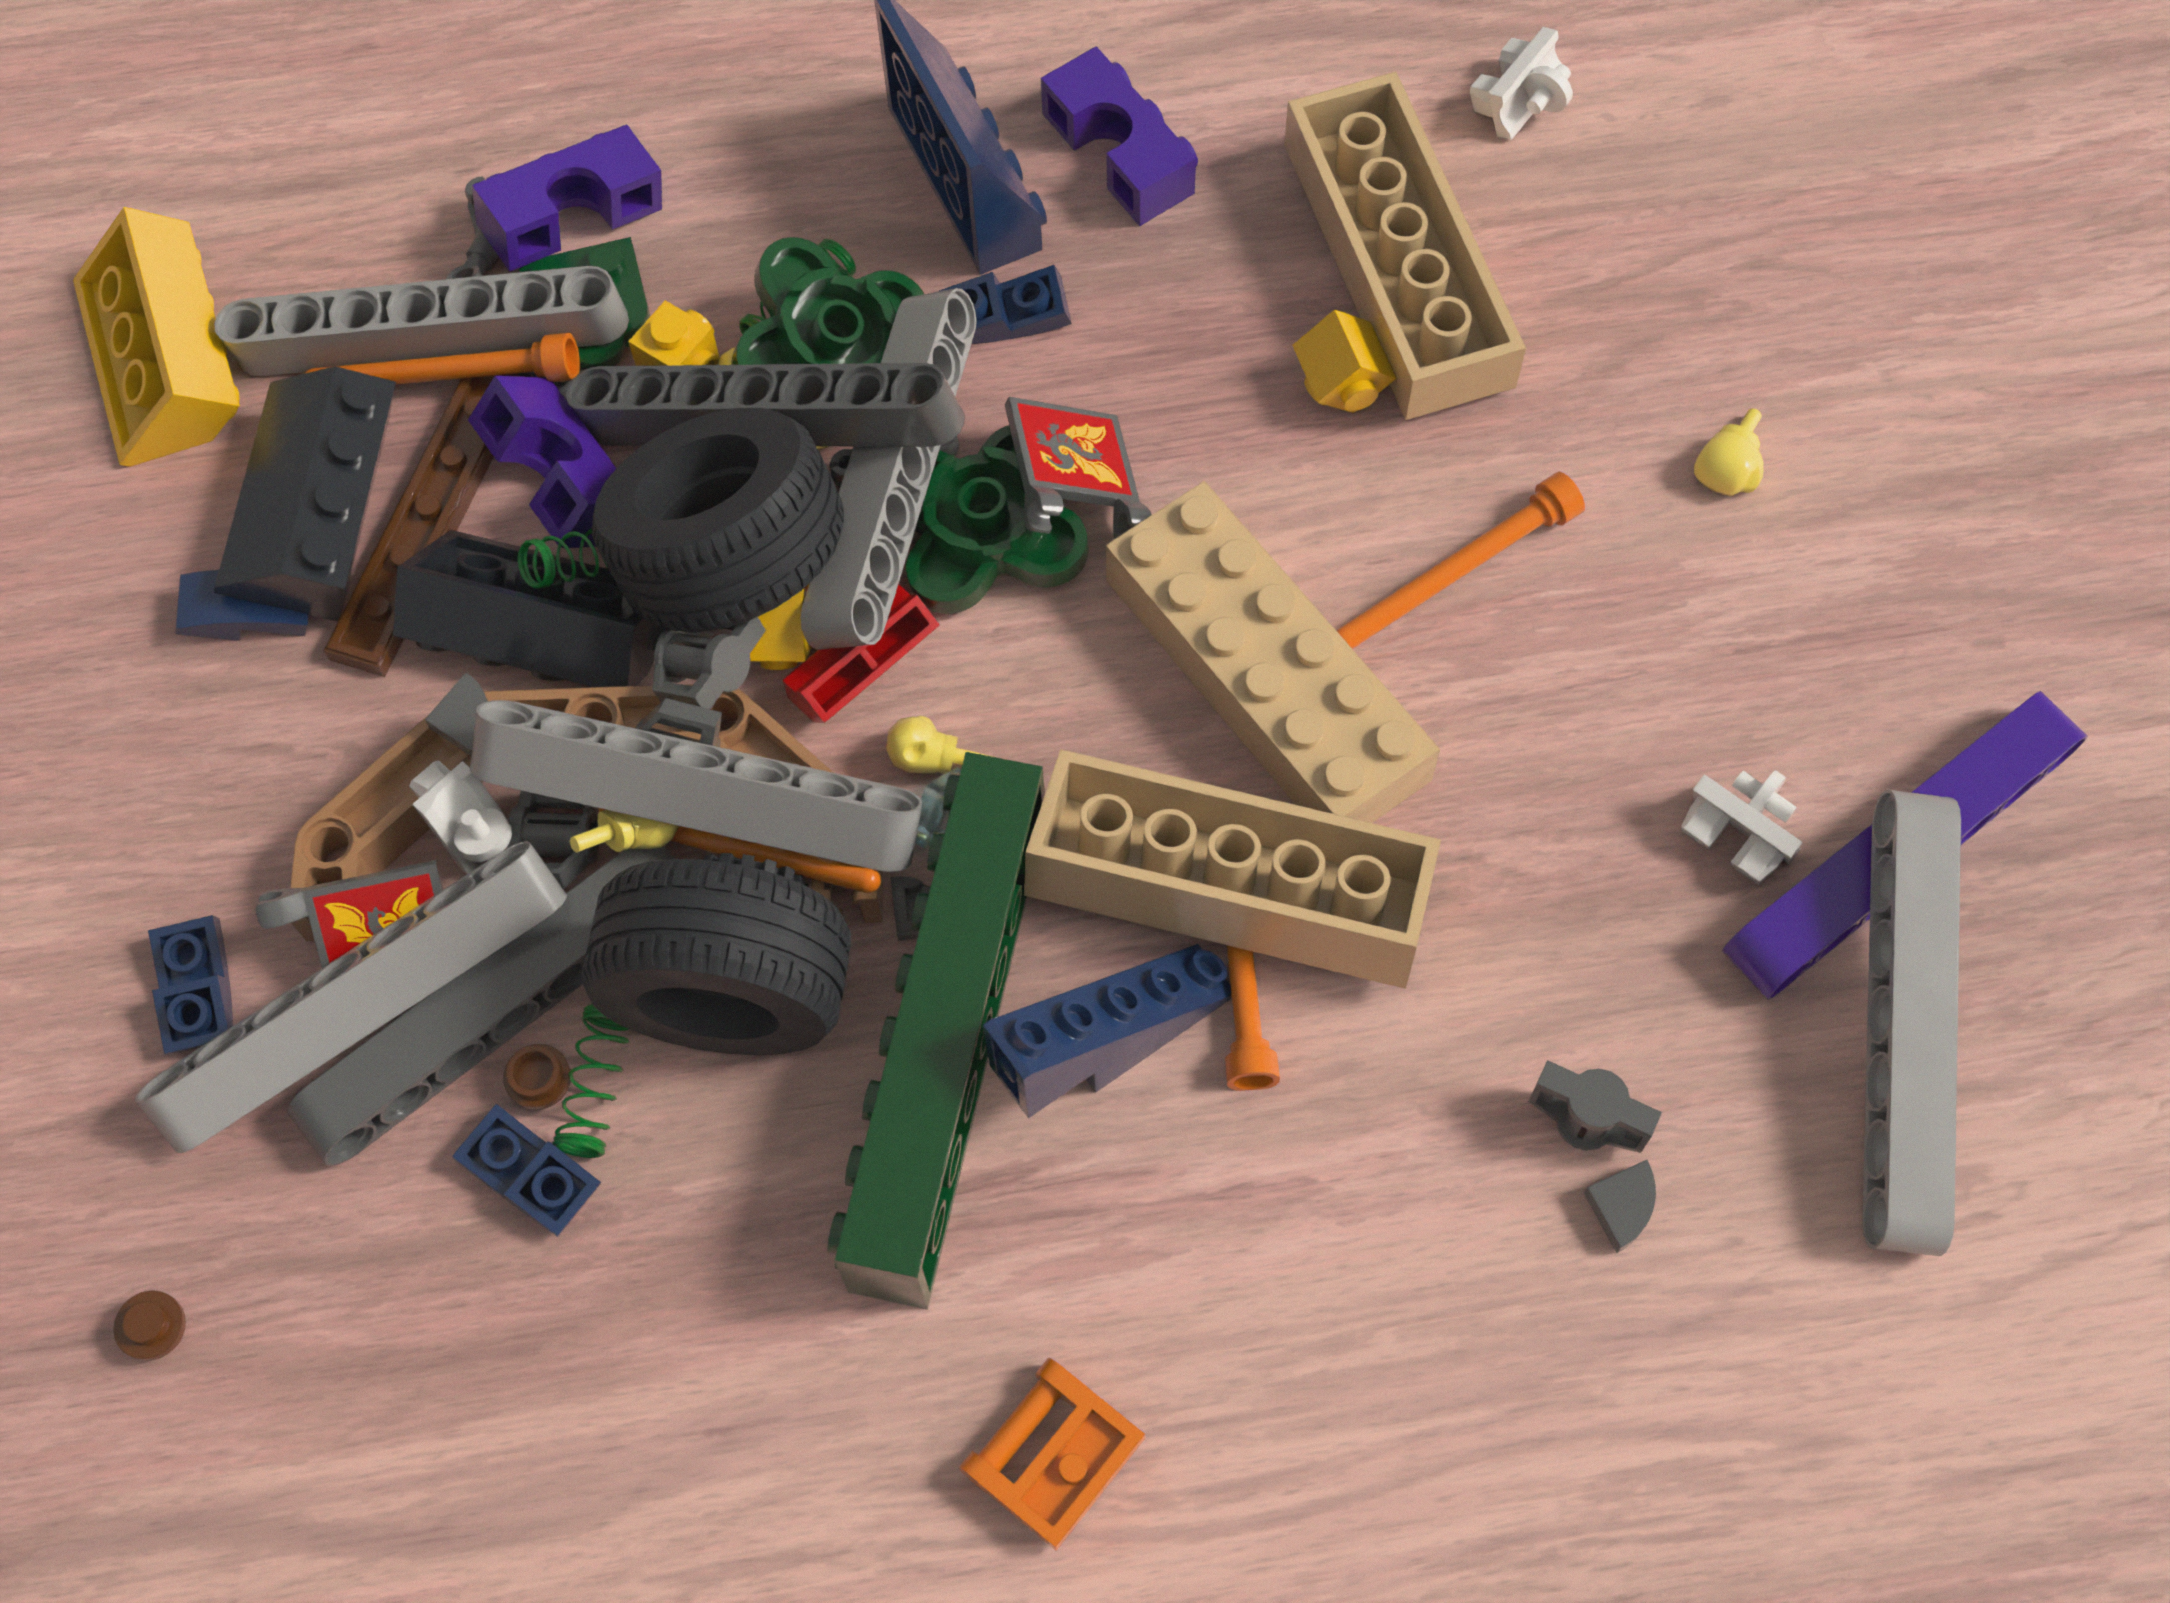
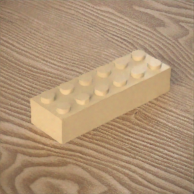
[1284,71,1526,420]
[1106,480,1440,823]
[1024,749,1441,989]

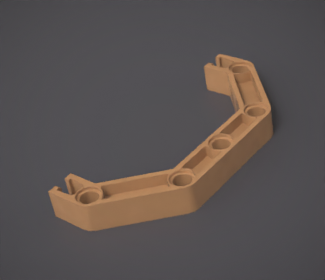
[290,684,883,941]

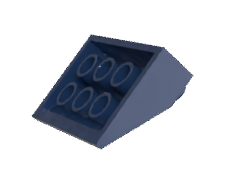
[874,0,1047,275]

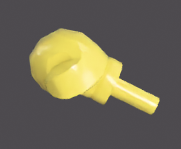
[1694,408,1764,496]
[886,716,993,775]
[570,810,679,853]

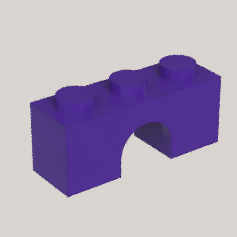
[1041,46,1198,226]
[472,124,662,272]
[468,376,616,548]

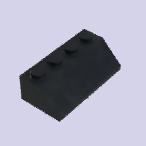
[214,366,396,622]
[393,530,662,688]

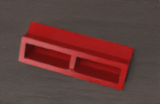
[782,584,940,723]

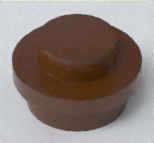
[503,1044,571,1110]
[113,1290,186,1361]

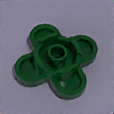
[731,237,924,365]
[906,425,1089,614]

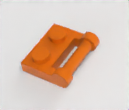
[958,1358,1145,1551]

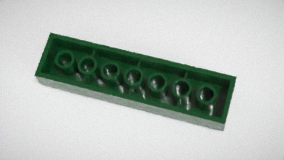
[827,752,1045,1309]

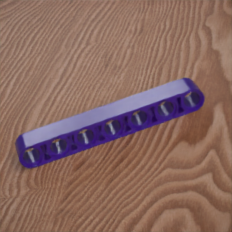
[1722,691,2088,1000]

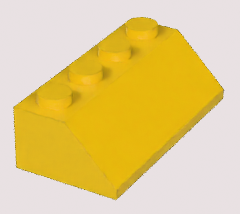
[73,207,240,467]

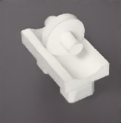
[1470,27,1573,140]
[409,760,512,874]
[1681,770,1802,885]

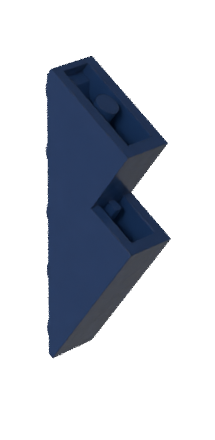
[983,944,1232,1119]

